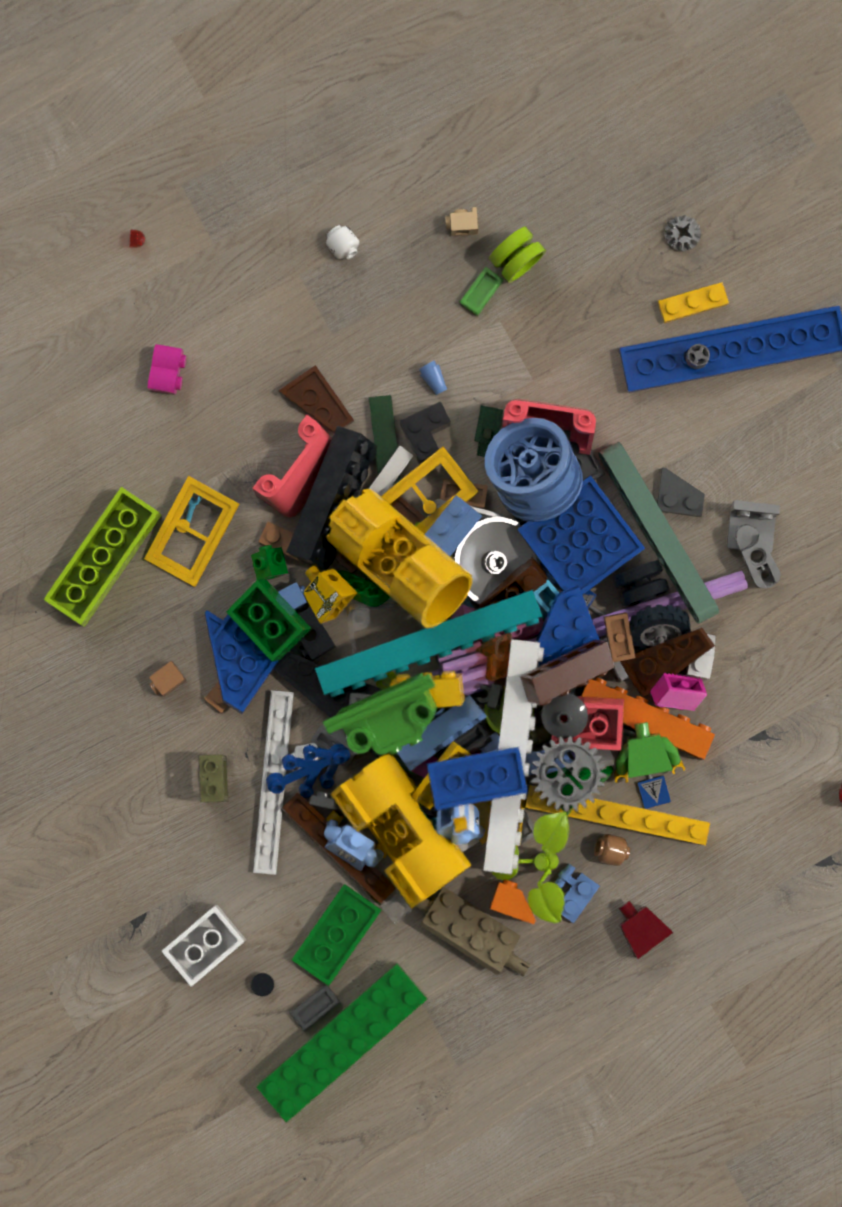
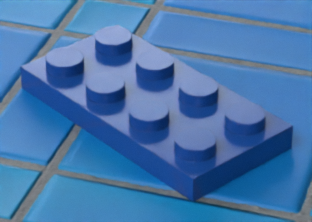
[427,747,528,810]

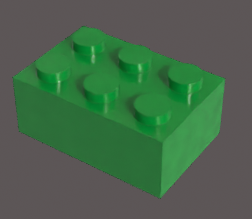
[226,579,312,662]

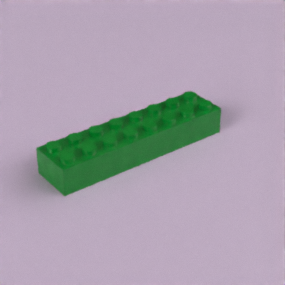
[256,963,427,1123]

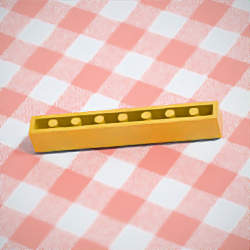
[525,785,710,845]

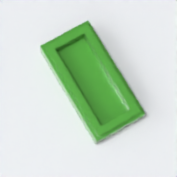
[459,267,504,317]

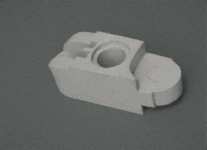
[735,524,781,589]

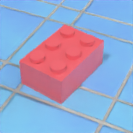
[552,696,624,750]

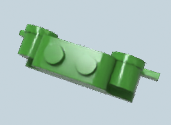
[323,673,437,755]

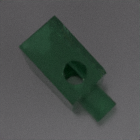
[474,405,503,457]

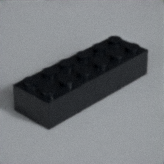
[286,426,377,571]

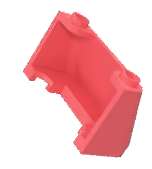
[502,399,596,455]
[253,415,332,517]

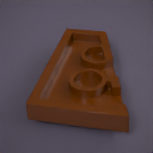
[278,365,354,433]

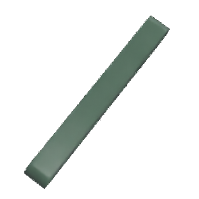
[598,442,719,624]

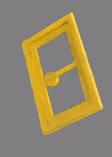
[381,446,479,534]
[144,476,240,587]

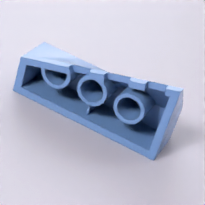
[425,495,482,556]
[397,695,486,771]

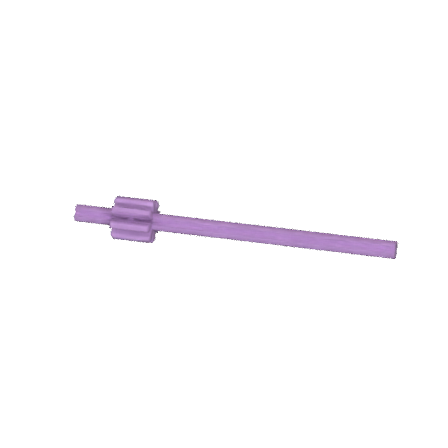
[431,570,748,696]

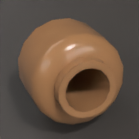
[594,834,630,866]

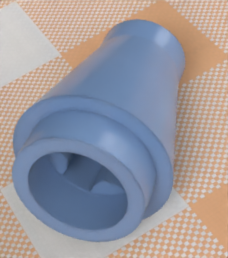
[419,360,447,395]

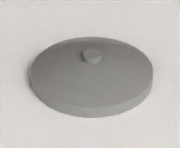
[452,517,541,604]

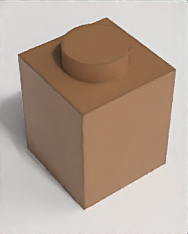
[149,661,187,697]

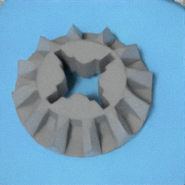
[665,215,701,251]

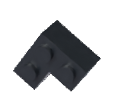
[400,401,451,465]

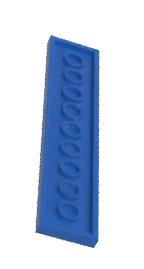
[619,305,842,393]

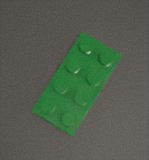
[291,883,382,986]

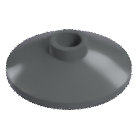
[542,694,588,739]

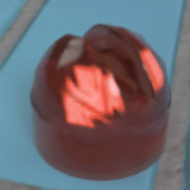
[129,229,145,248]

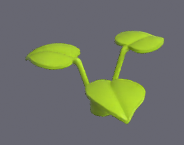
[484,812,569,923]

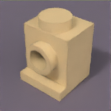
[445,207,478,236]

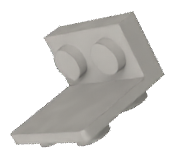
[727,500,780,553]

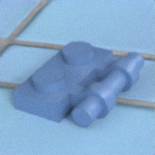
[555,863,600,923]

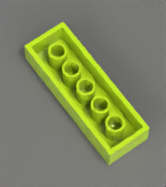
[43,487,162,627]

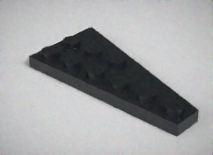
[274,652,382,758]

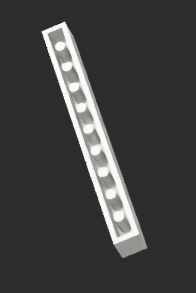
[484,639,544,874]

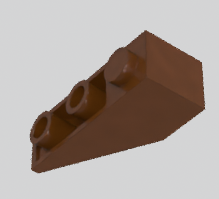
[479,557,547,608]

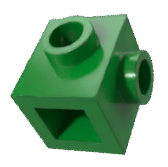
[251,545,288,580]

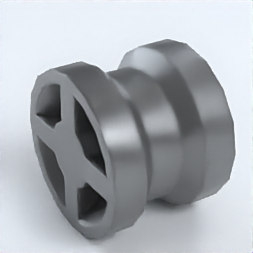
[685,344,710,369]

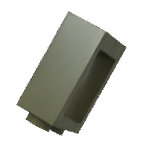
[199,755,229,803]

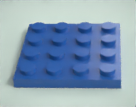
[517,475,645,595]

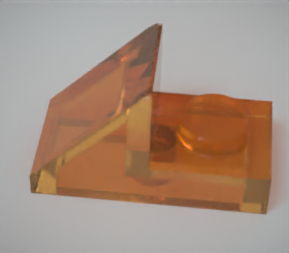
[475,633,513,681]

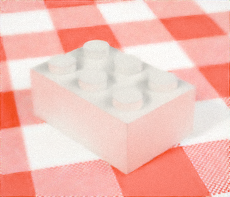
[162,905,246,987]

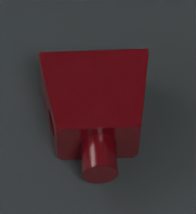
[619,900,673,959]

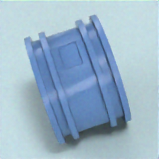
[485,418,583,522]

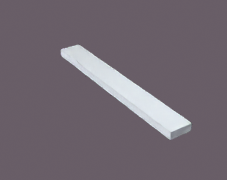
[253,690,294,875]

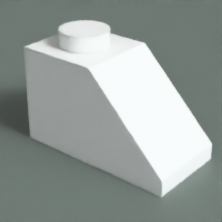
[685,634,716,680]

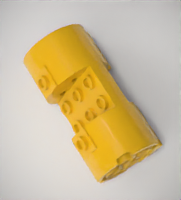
[327,489,473,628]
[331,753,472,909]

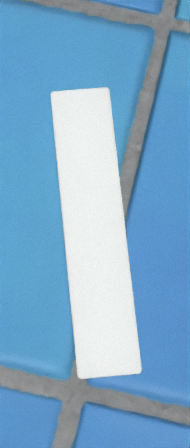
[369,446,413,496]

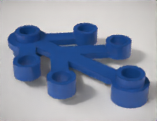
[266,744,350,798]

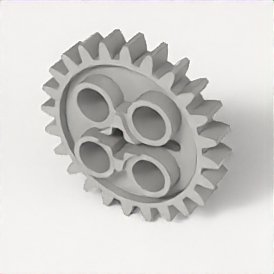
[531,736,607,812]

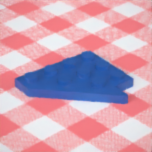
[535,585,600,668]
[205,610,279,714]

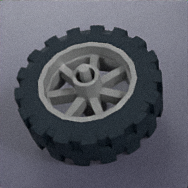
[629,605,691,650]

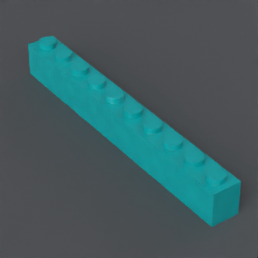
[315,590,542,698]

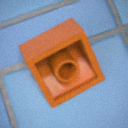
[489,879,536,924]

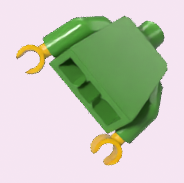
[614,722,685,783]

